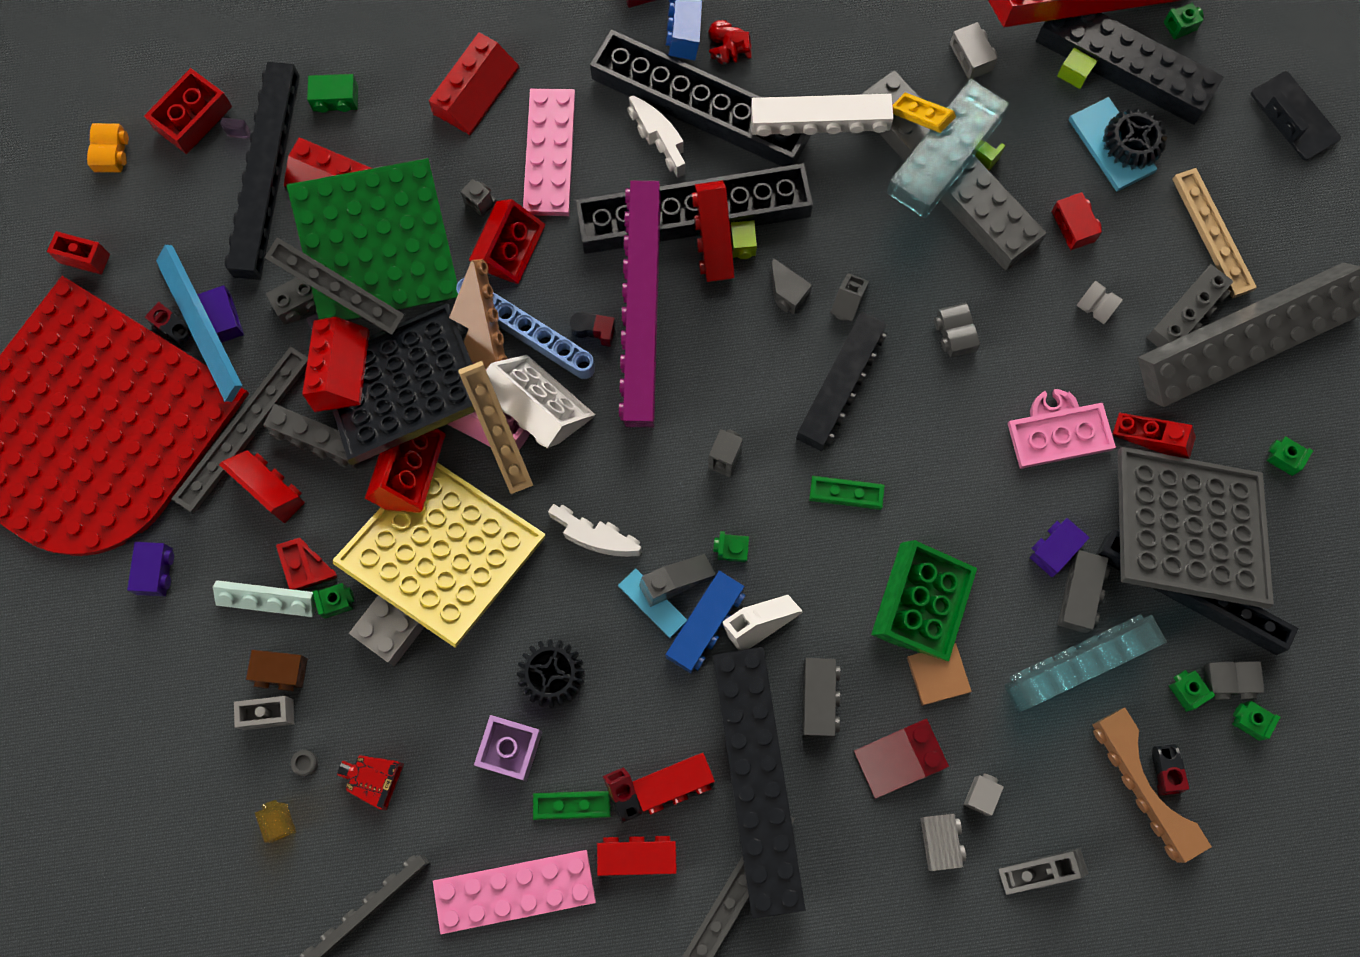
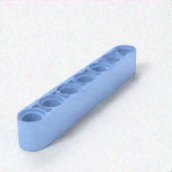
[456,278,595,379]

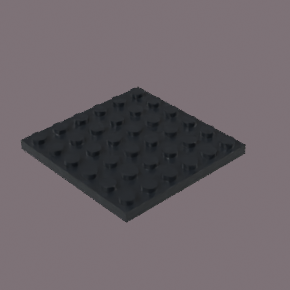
[332,303,475,466]

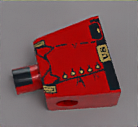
[337,755,404,811]

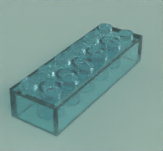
[887,79,1010,219]
[1005,614,1167,713]

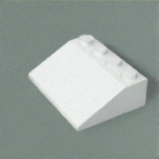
[486,355,595,448]

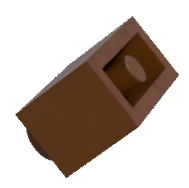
[246,650,308,692]

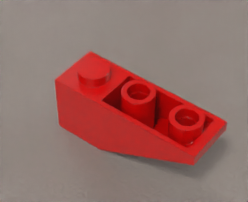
[1112,413,1196,459]

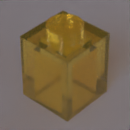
[255,800,296,843]

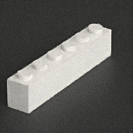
[751,94,893,136]

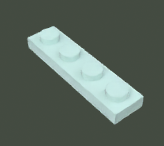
[213,580,316,617]

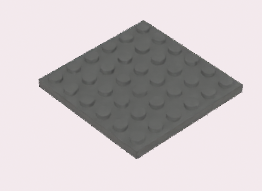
[1118,447,1274,609]

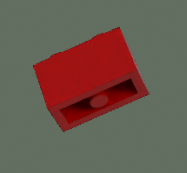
[1051,192,1102,251]
[47,231,110,275]

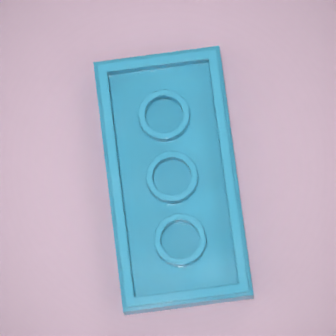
[1068,97,1157,192]

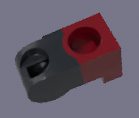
[145,301,192,346]
[570,312,616,347]
[1152,744,1189,796]
[603,767,642,823]

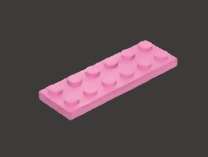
[523,89,575,216]
[433,850,596,934]

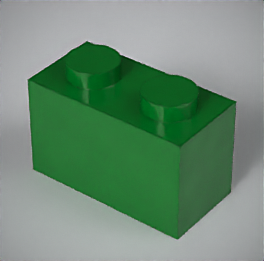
[307,74,358,113]

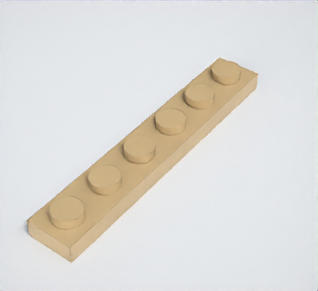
[1172,168,1257,299]
[458,361,533,494]

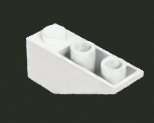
[723,595,803,651]

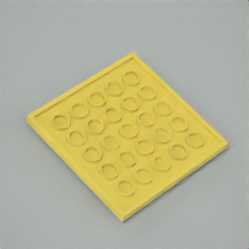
[333,462,545,648]

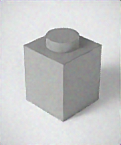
[963,774,1004,816]

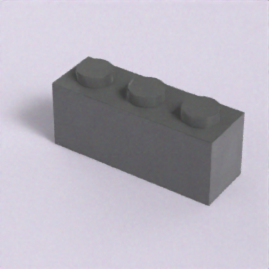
[1057,550,1110,633]
[802,658,840,738]

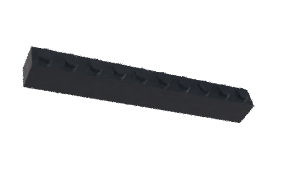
[225,62,300,280]

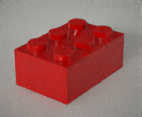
[144,68,233,154]

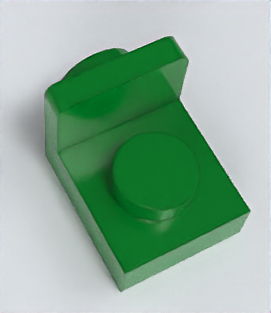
[713,531,749,562]

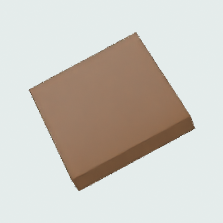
[907,643,972,706]

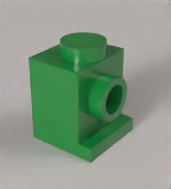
[1163,2,1204,40]
[1266,436,1314,476]
[312,583,355,619]
[1169,669,1216,712]
[1232,701,1281,741]

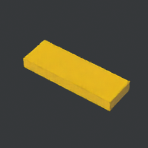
[892,92,956,133]

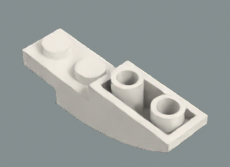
[627,96,685,178]
[548,504,642,557]

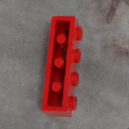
[691,181,735,282]

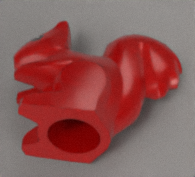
[708,20,752,65]

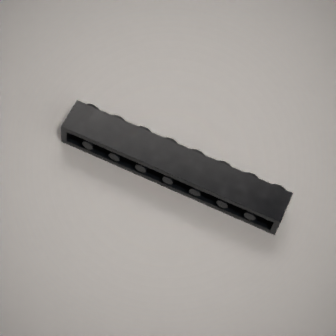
[1096,529,1299,655]

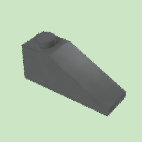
[639,554,716,607]
[998,848,1089,895]

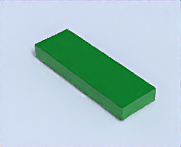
[809,476,885,510]
[533,791,611,820]

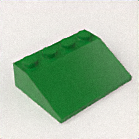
[871,540,977,661]

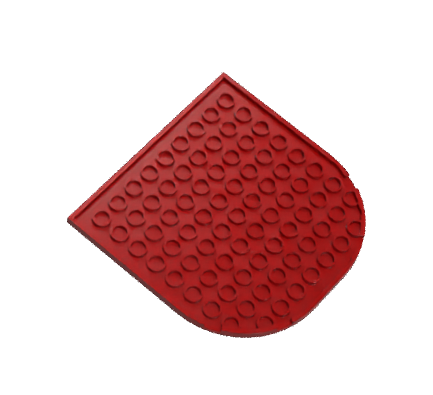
[0,276,250,556]

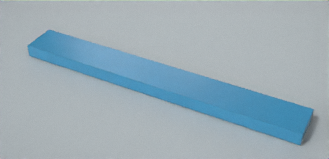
[156,245,242,402]

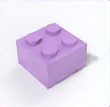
[474,715,542,782]

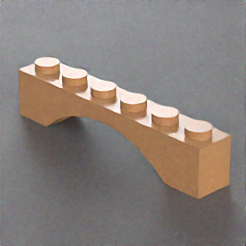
[1092,708,1212,863]

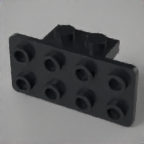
[1251,71,1341,161]

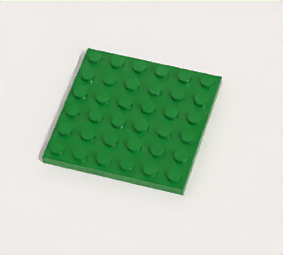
[287,158,458,321]

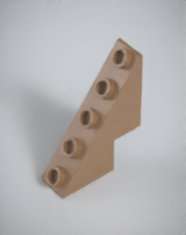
[449,259,508,369]

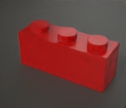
[633,753,715,815]
[597,836,677,876]

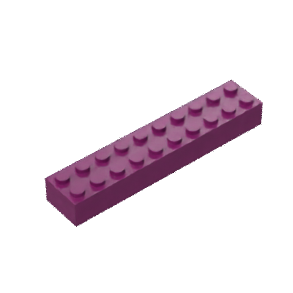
[619,180,661,427]

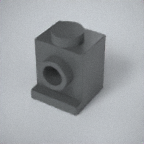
[461,179,497,217]

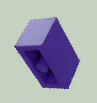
[197,285,244,343]
[1029,518,1090,577]
[127,542,174,596]

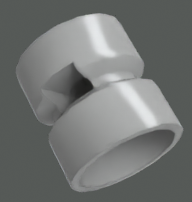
[1077,281,1123,325]

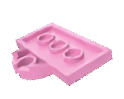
[1008,389,1116,469]

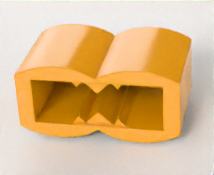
[87,123,129,172]

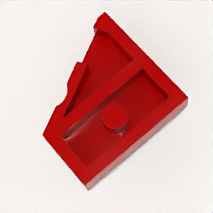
[276,538,337,590]

